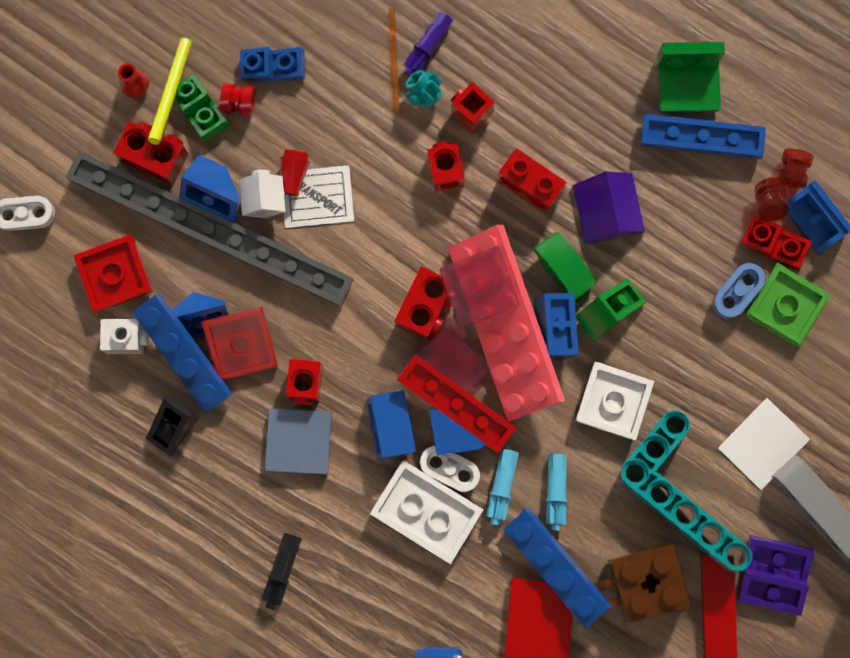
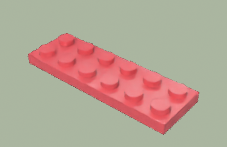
[448,225,565,422]

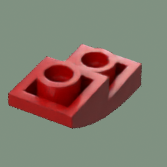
[741,215,812,272]

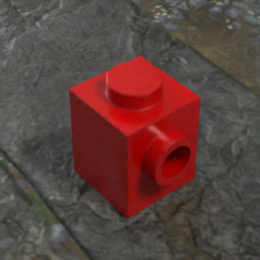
[451,81,495,134]

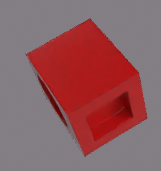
[427,141,465,192]
[286,359,323,406]

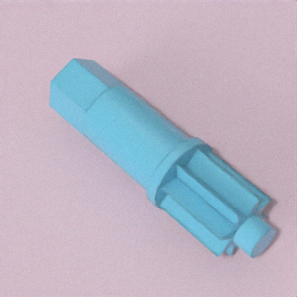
[486,449,519,526]
[546,454,568,531]

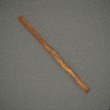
[389,8,400,113]

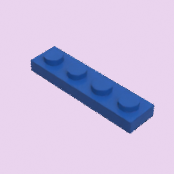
[640,114,766,160]
[132,293,232,413]
[503,508,612,629]

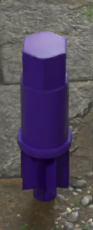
[403,11,453,77]

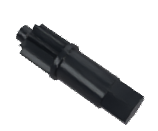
[262,533,302,610]

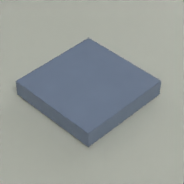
[265,409,332,475]

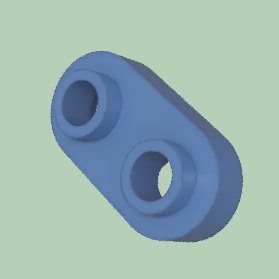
[713,263,765,319]

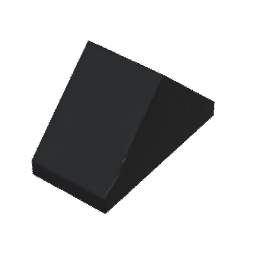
[145,396,200,456]

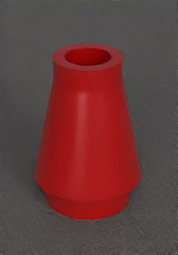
[118,63,149,98]
[280,149,310,196]

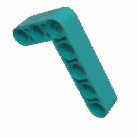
[620,410,752,573]

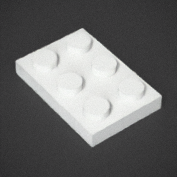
[370,460,483,564]

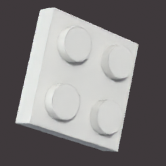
[575,362,654,441]

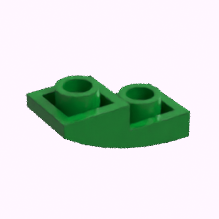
[174,74,230,143]
[533,232,597,299]

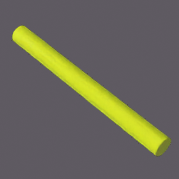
[148,38,192,145]

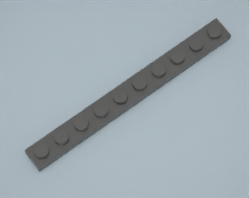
[65,151,354,307]

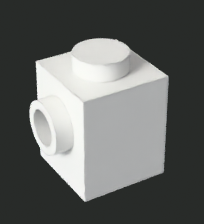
[240,170,285,218]
[100,319,149,354]

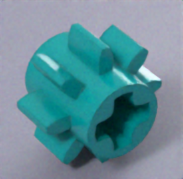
[405,70,443,108]

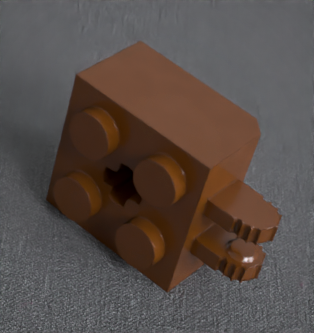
[593,544,691,624]

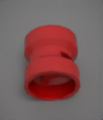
[220,82,256,117]

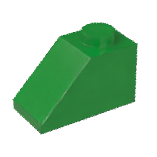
[576,278,646,341]

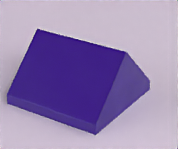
[572,171,645,244]

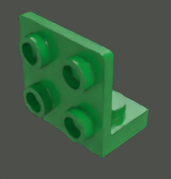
[657,42,725,113]

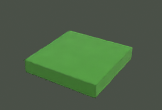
[744,263,831,348]

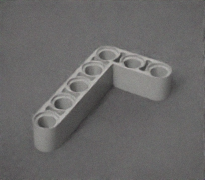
[771,455,850,568]

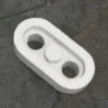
[0,196,55,231]
[420,446,480,492]

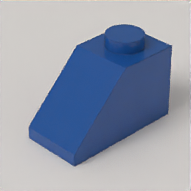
[179,155,240,223]

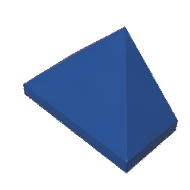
[172,292,229,339]
[430,407,485,456]

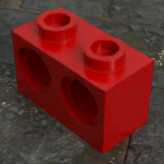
[112,121,189,186]
[497,148,567,215]
[394,266,458,341]

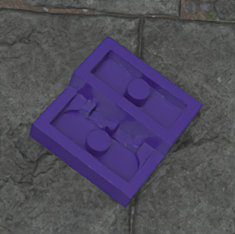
[738,535,814,616]

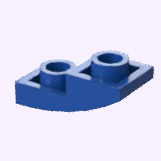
[240,47,305,82]

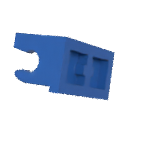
[781,180,850,255]
[535,293,579,359]
[366,390,416,461]

